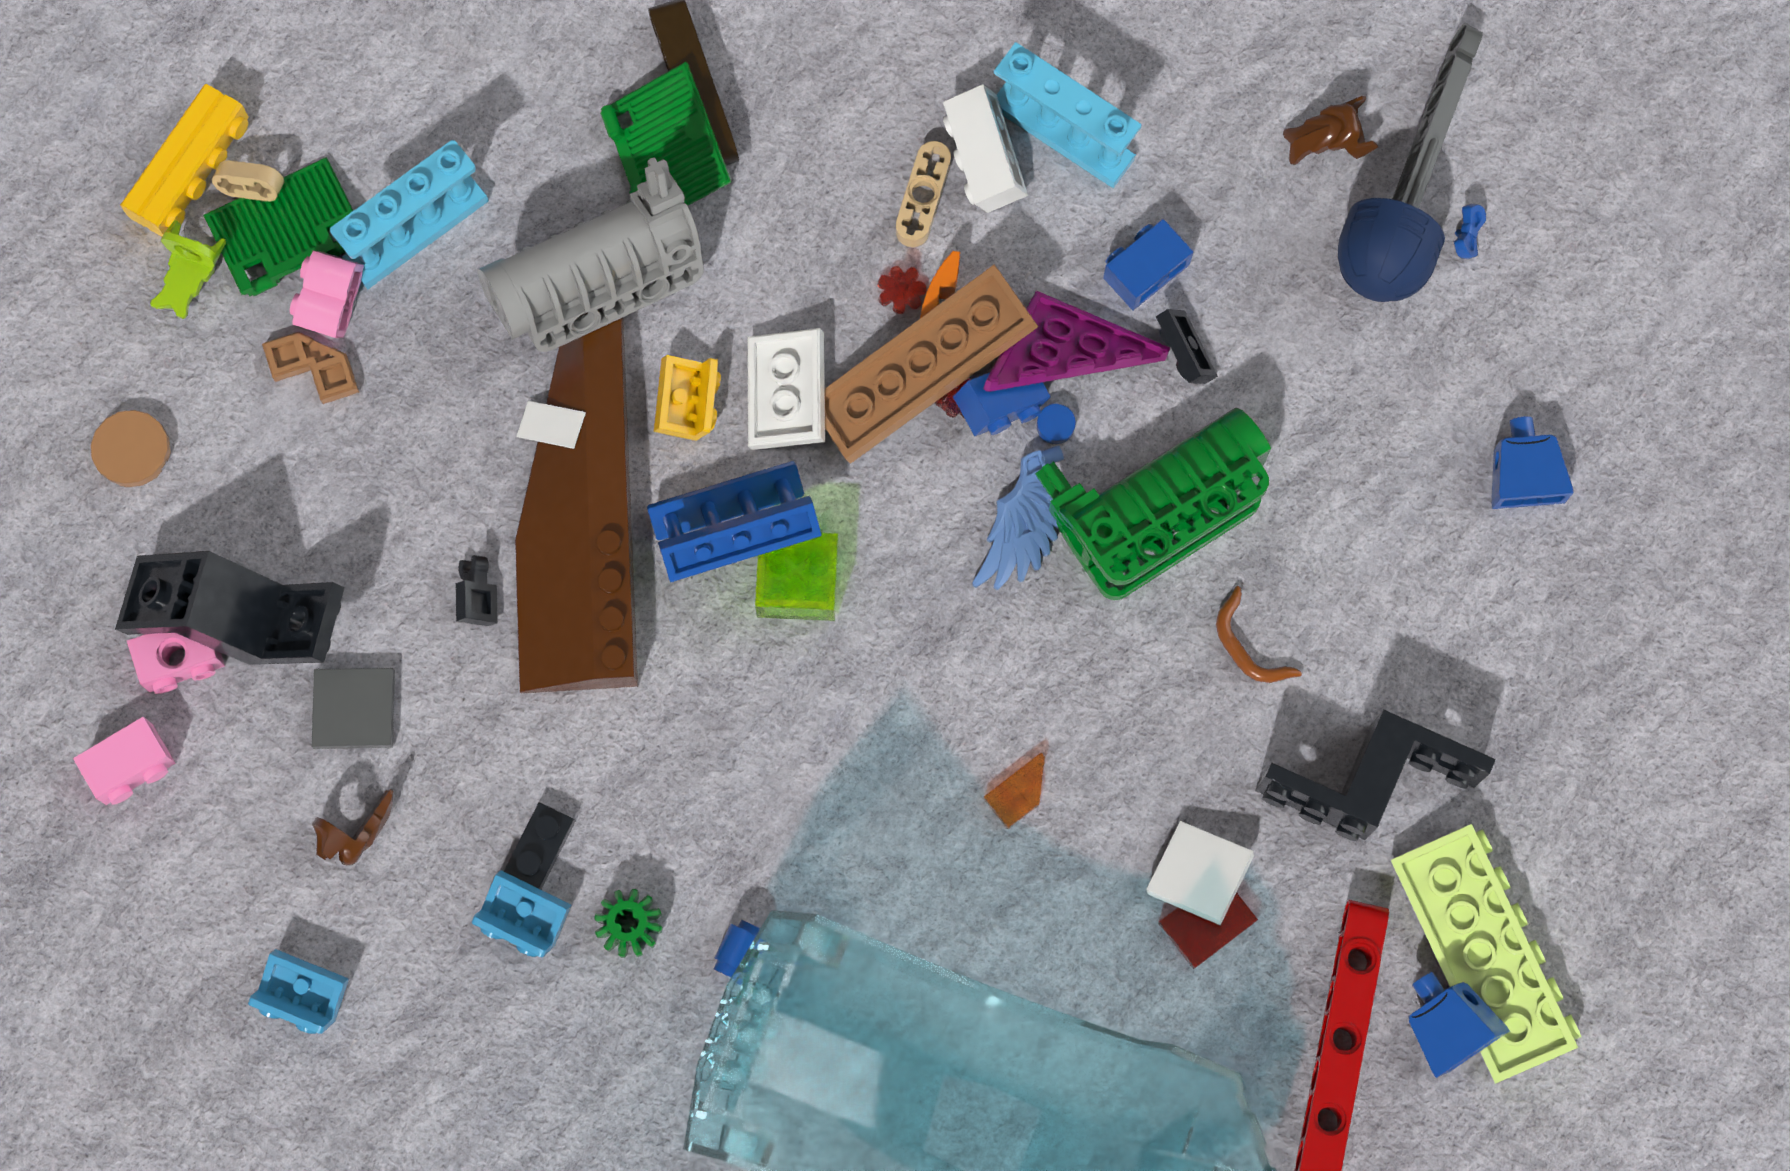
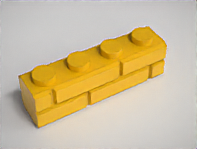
[120,84,249,237]

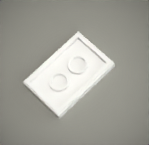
[748,328,825,450]

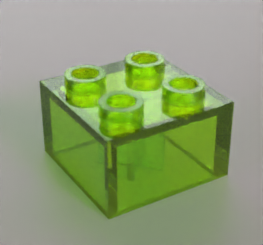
[755,533,839,621]

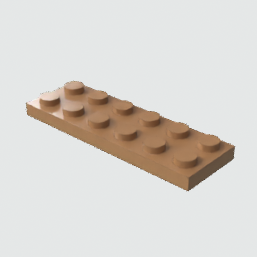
[825,265,1039,464]

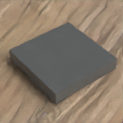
[311,668,395,749]

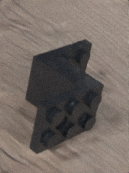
[115,551,345,665]
[1256,709,1496,841]

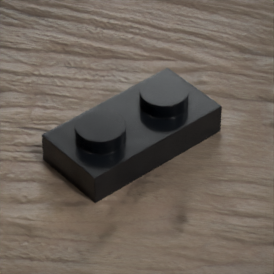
[1156,309,1218,384]
[503,802,576,890]

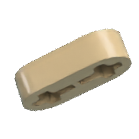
[212,160,284,201]

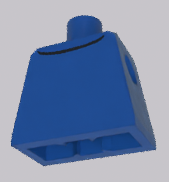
[1491,416,1574,509]
[1408,972,1510,1078]

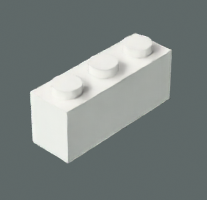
[943,84,1028,213]

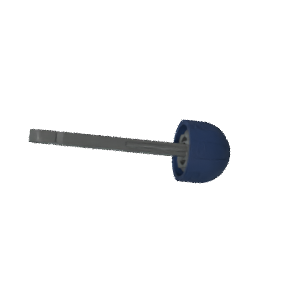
[1338,23,1483,302]

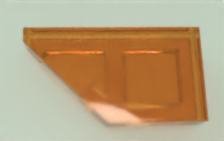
[983,753,1045,830]

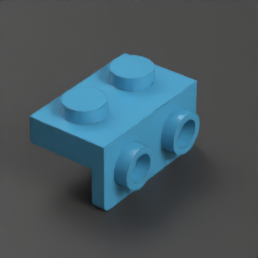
[471,870,572,957]
[248,949,349,1034]

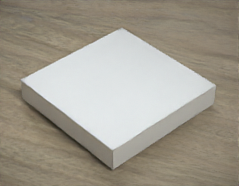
[1146,821,1254,925]

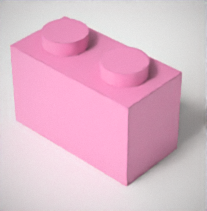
[73,717,176,805]

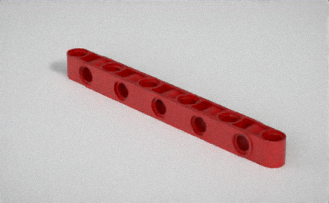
[1294,899,1389,1171]

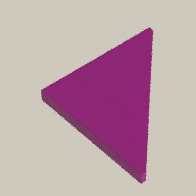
[983,290,1170,392]

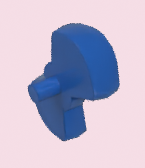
[1454,204,1486,259]

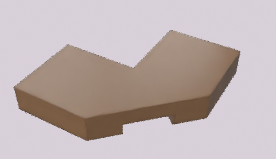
[262,332,359,404]

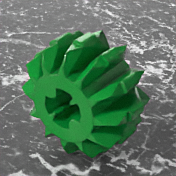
[594,889,663,958]

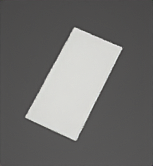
[516,401,586,449]

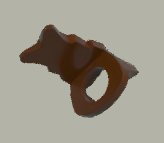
[1283,96,1378,165]
[312,789,394,866]

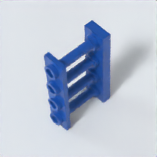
[647,461,822,583]

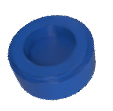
[1036,404,1076,445]

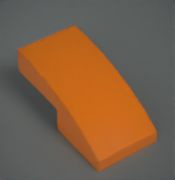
[920,251,960,318]

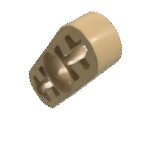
[896,141,951,247]

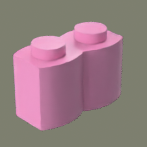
[290,251,364,338]

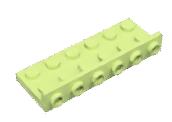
[1391,824,1582,1084]

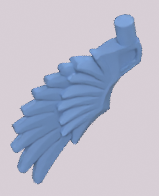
[972,445,1064,590]

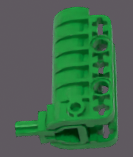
[1035,408,1271,600]

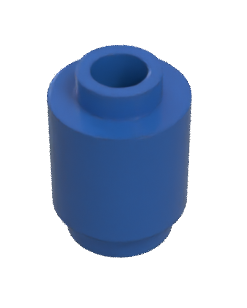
[713,919,767,983]

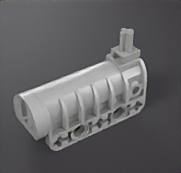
[477,157,704,352]

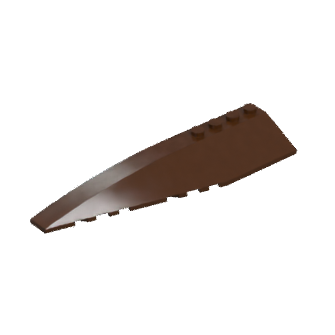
[515,312,638,694]

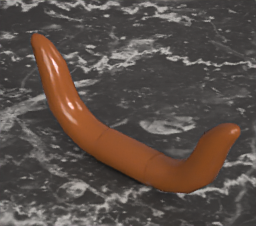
[1216,586,1302,683]

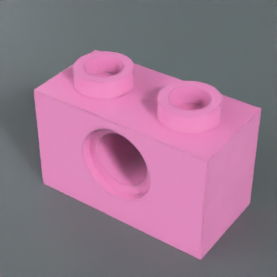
[127,633,225,694]

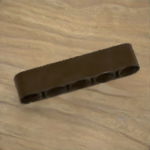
[648,0,739,165]

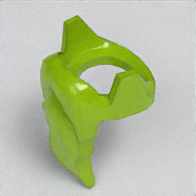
[150,220,226,319]

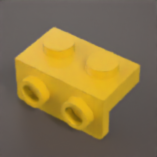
[654,355,721,441]

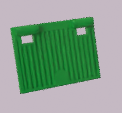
[600,62,732,206]
[203,157,354,297]

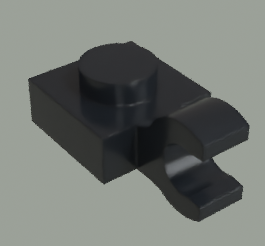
[455,555,498,626]

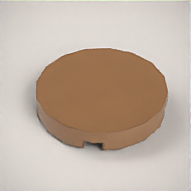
[91,410,171,487]

